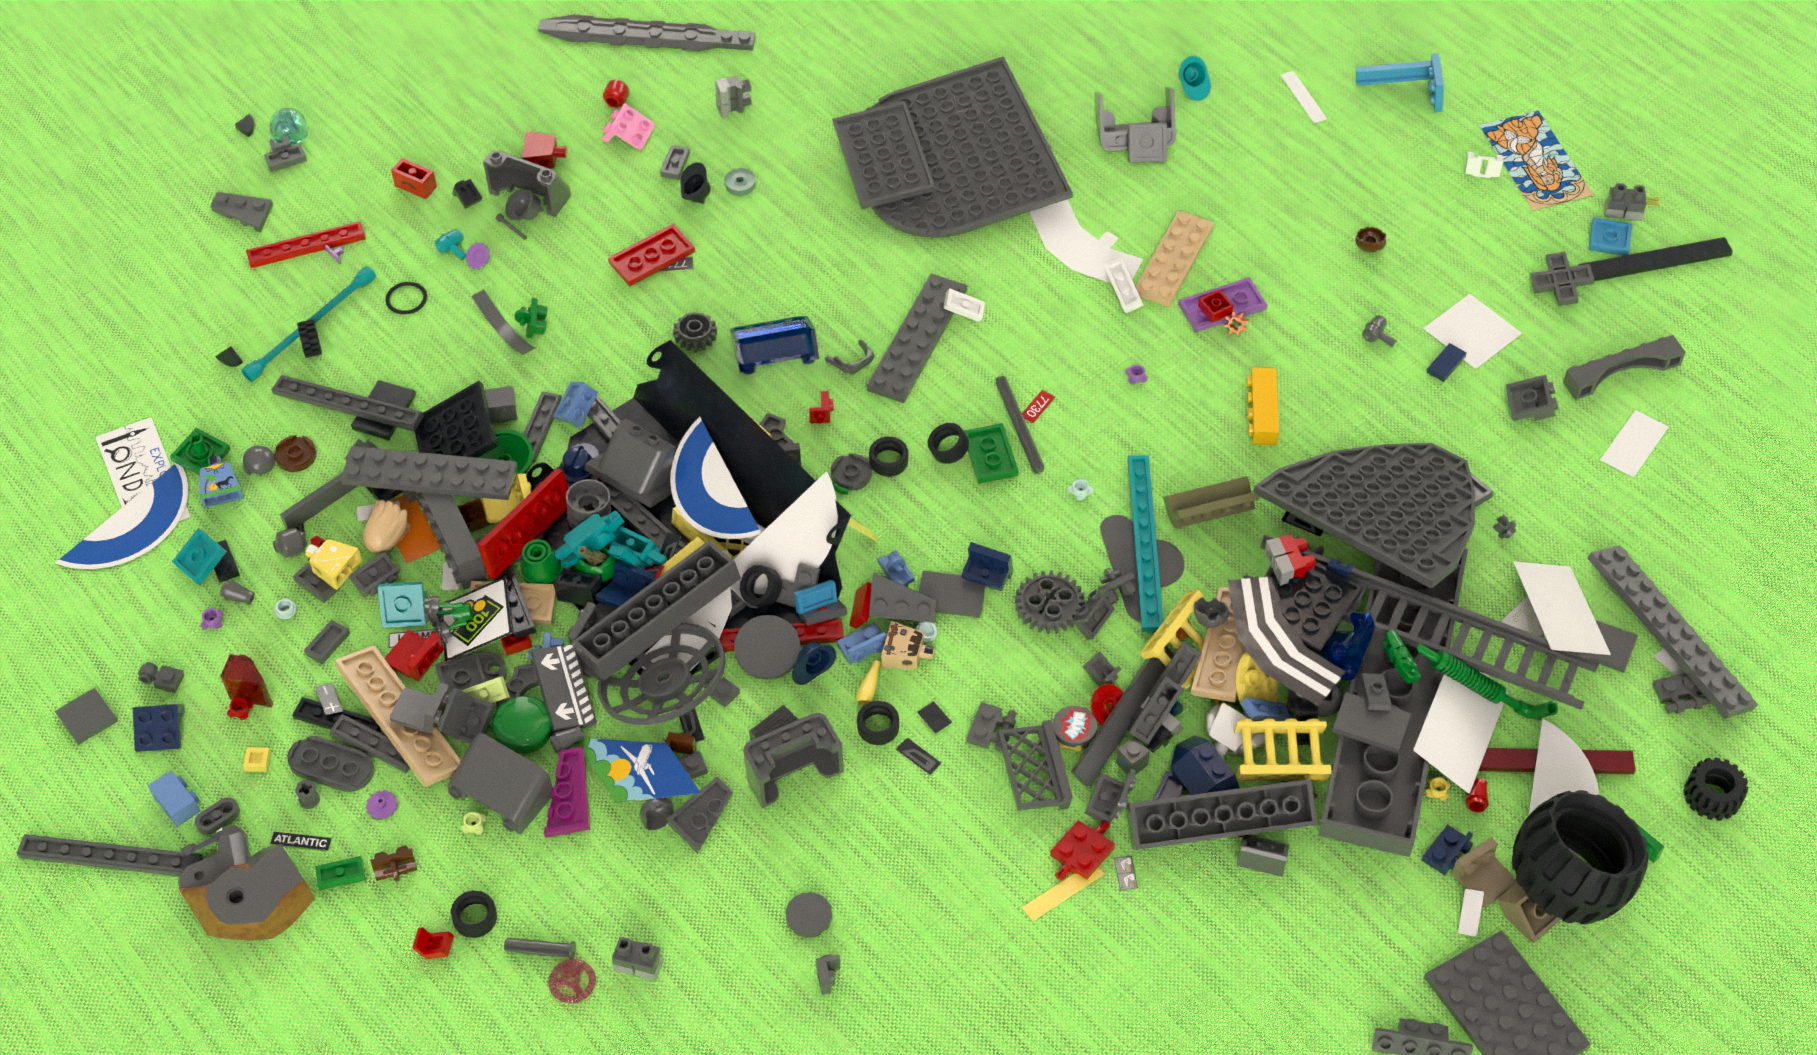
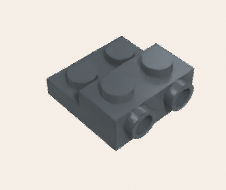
[1506,375,1558,421]

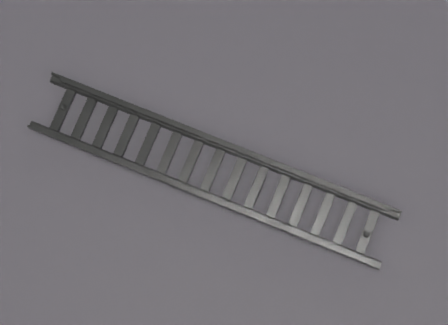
[1244,535,1601,710]

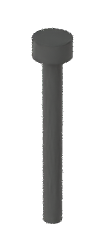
[495,213,527,240]

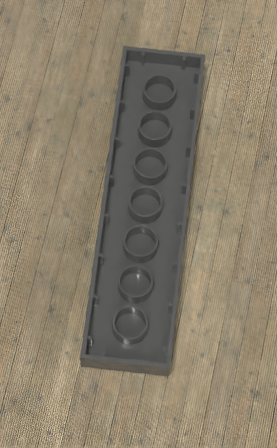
[1318,549,1468,857]

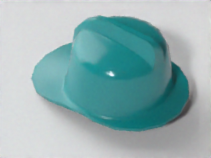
[1178,56,1211,101]

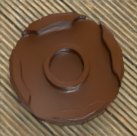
[274,435,316,472]

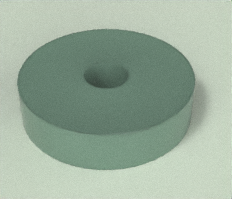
[725,168,756,196]

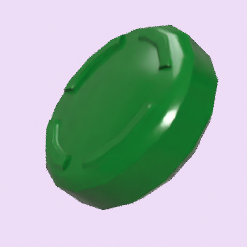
[491,696,553,754]

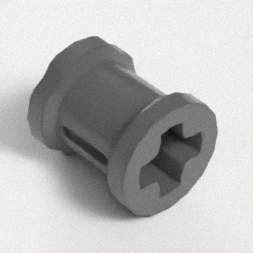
[295,780,320,809]

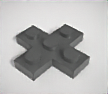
[1530,251,1594,306]

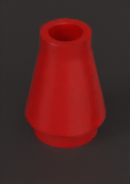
[1466,778,1489,813]

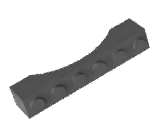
[1563,335,1686,400]

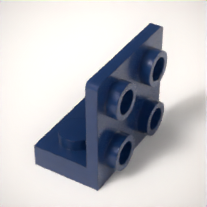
[595,560,656,609]
[132,704,185,752]

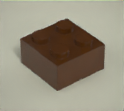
[457,498,490,533]

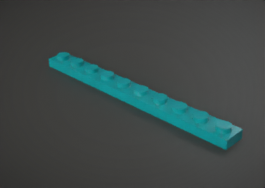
[1127,455,1164,632]

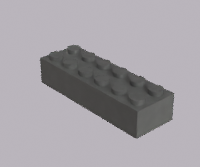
[415,492,488,590]

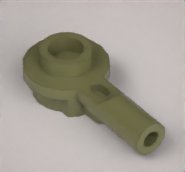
[578,546,608,567]

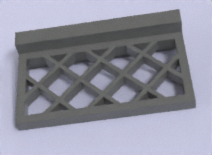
[997,720,1073,811]

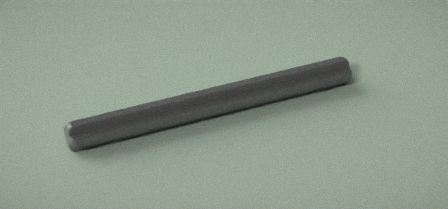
[996,376,1044,473]

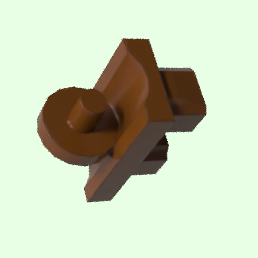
[370,845,417,882]

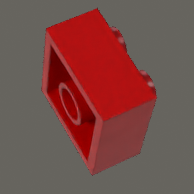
[1198,289,1234,323]
[500,632,532,656]

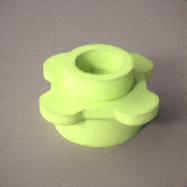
[461,812,486,835]

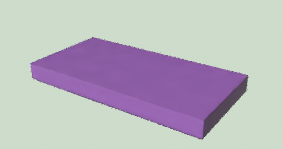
[1178,277,1267,333]

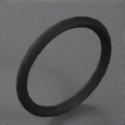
[385,282,427,314]

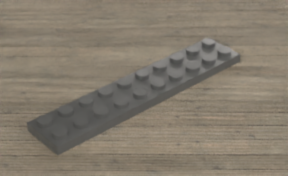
[1587,545,1758,719]

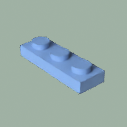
[1240,697,1295,721]

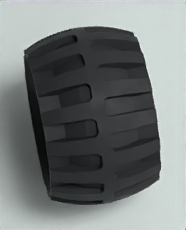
[1512,790,1649,925]

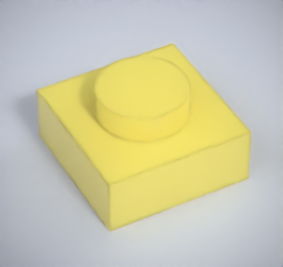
[243,747,271,772]

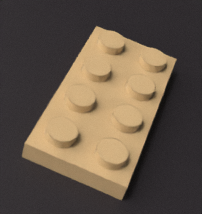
[470,581,557,625]

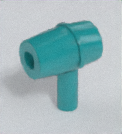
[435,229,466,260]

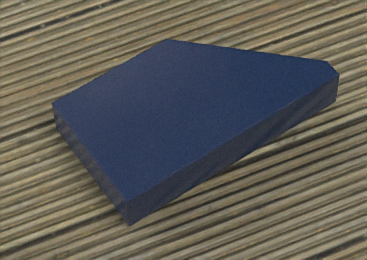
[1325,559,1353,577]

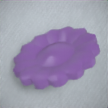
[466,243,490,269]
[366,790,398,819]

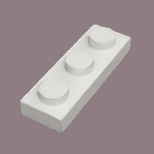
[1104,257,1143,314]

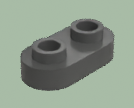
[195,798,240,835]

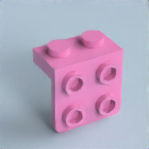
[602,103,655,150]

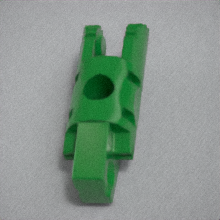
[1382,629,1421,683]

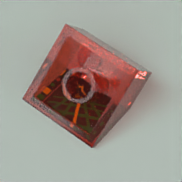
[220,654,273,708]

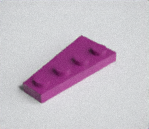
[544,746,591,838]

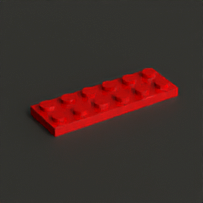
[477,469,568,579]

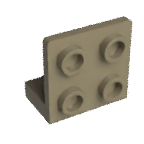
[1452,837,1517,907]

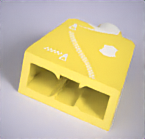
[306,539,362,590]

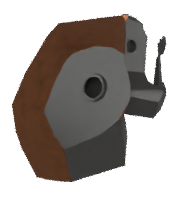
[178,825,315,940]

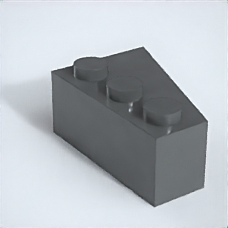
[869,573,938,622]

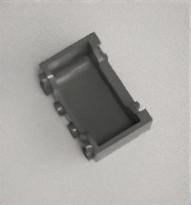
[743,713,844,808]

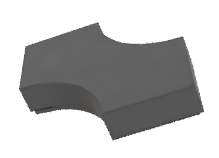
[759,413,794,445]
[496,664,539,709]

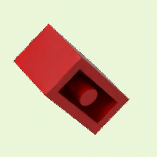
[391,158,437,199]

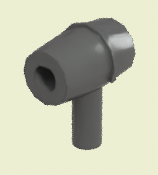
[1362,315,1397,347]

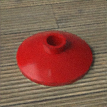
[1091,684,1124,725]

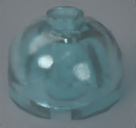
[269,108,308,144]

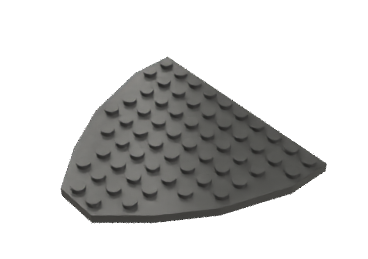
[1254,443,1475,589]

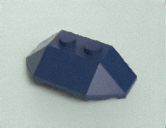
[1170,735,1240,795]

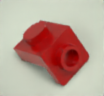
[809,391,834,424]
[412,927,454,959]

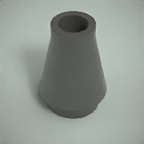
[220,580,255,604]
[549,726,584,753]

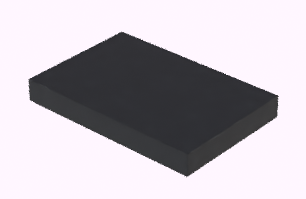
[351,380,416,440]

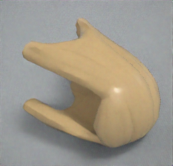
[363,500,411,554]

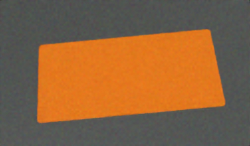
[390,495,440,563]

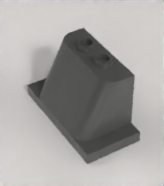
[584,419,676,508]

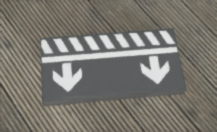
[530,644,597,733]

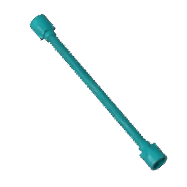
[241,266,376,382]

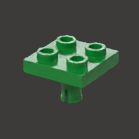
[170,428,231,476]

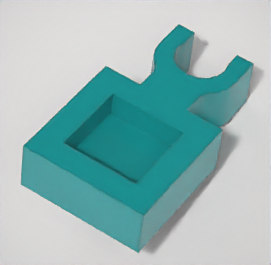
[608,545,646,570]

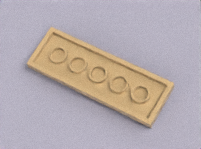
[1135,210,1214,307]
[1191,587,1247,702]

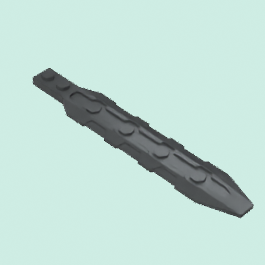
[538,15,755,51]

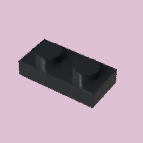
[214,539,240,583]

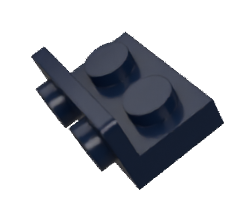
[1421,824,1473,876]

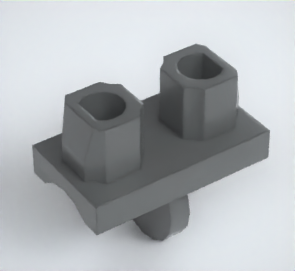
[1098,568,1137,604]

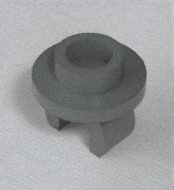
[1493,515,1516,539]

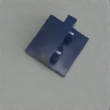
[961,542,1013,591]

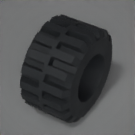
[1684,757,1749,821]

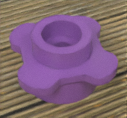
[1125,364,1148,384]
[201,608,224,629]

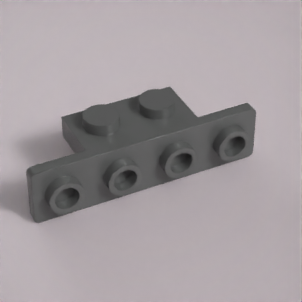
[1372,1018,1473,1055]

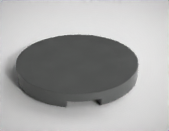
[734,615,800,679]

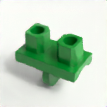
[514,298,547,338]

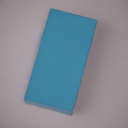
[794,580,838,614]

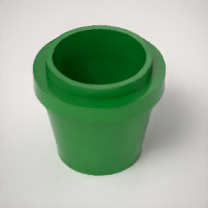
[521,539,564,584]

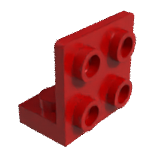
[384,630,444,682]

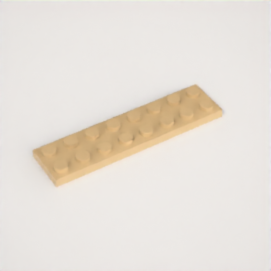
[335,645,461,787]

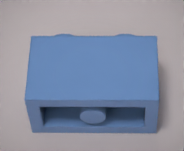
[148,771,200,827]

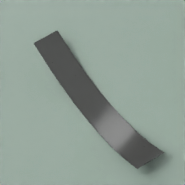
[472,289,535,355]

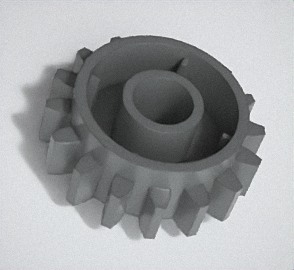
[673,312,717,352]

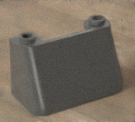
[483,151,571,217]
[448,733,553,834]

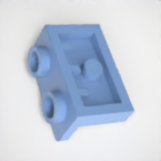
[553,382,598,427]
[837,623,887,665]

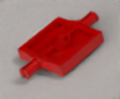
[1050,820,1115,881]

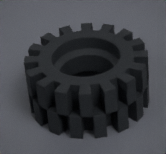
[297,319,322,358]

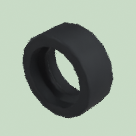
[927,423,969,464]
[869,436,908,477]
[740,565,782,607]
[857,701,899,745]
[450,890,497,938]

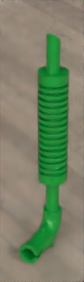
[1418,643,1558,721]

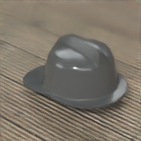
[505,190,544,220]

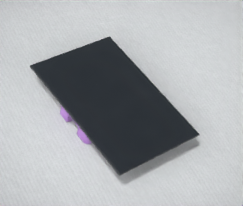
[917,701,952,733]

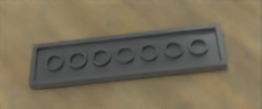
[867,274,967,403]
[341,446,517,500]

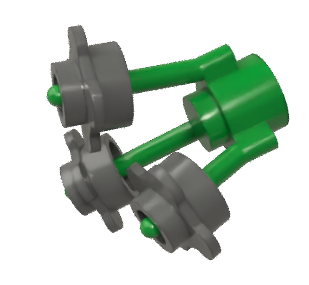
[423,594,473,644]

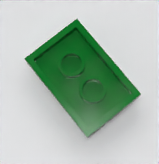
[964,423,1019,484]

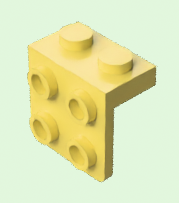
[481,474,531,523]

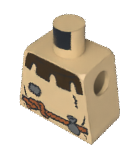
[881,621,935,669]

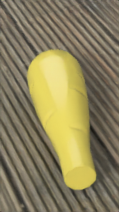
[856,660,881,706]

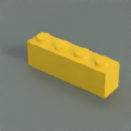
[1246,368,1279,445]

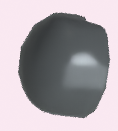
[243,445,275,476]
[1193,597,1229,628]
[640,797,674,830]

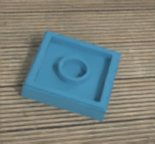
[1588,217,1632,256]

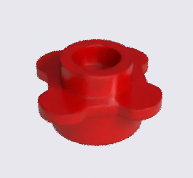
[227,698,253,720]

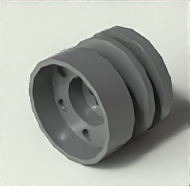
[566,479,611,530]

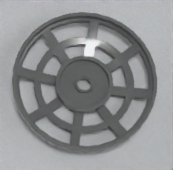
[598,623,726,725]

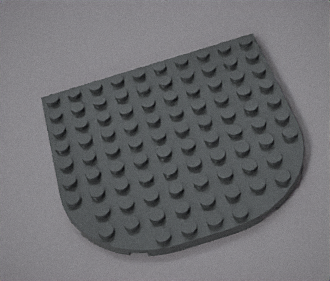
[866,56,1073,238]

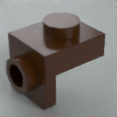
[662,732,696,755]

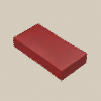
[849,582,872,629]

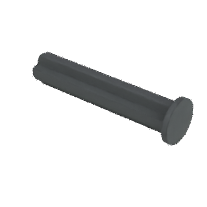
[504,938,576,960]

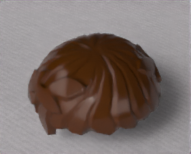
[1355,227,1386,253]

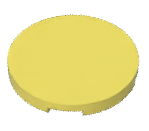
[1236,651,1279,703]

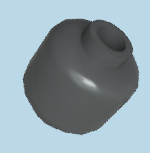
[273,528,307,558]

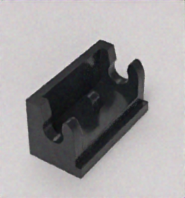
[553,569,602,606]
[1295,697,1318,745]

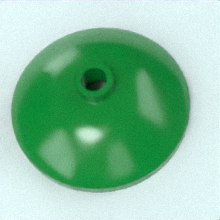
[478,430,534,481]

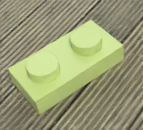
[462,676,510,703]

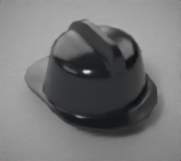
[680,162,711,204]

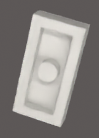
[943,289,985,322]

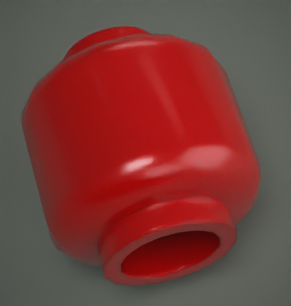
[603,80,630,108]

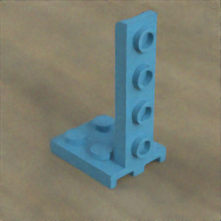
[1356,53,1444,112]

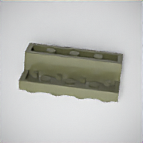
[1163,476,1260,528]

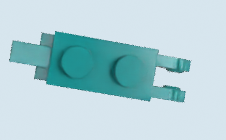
[555,510,624,569]
[606,526,668,568]

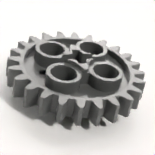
[1015,570,1085,634]

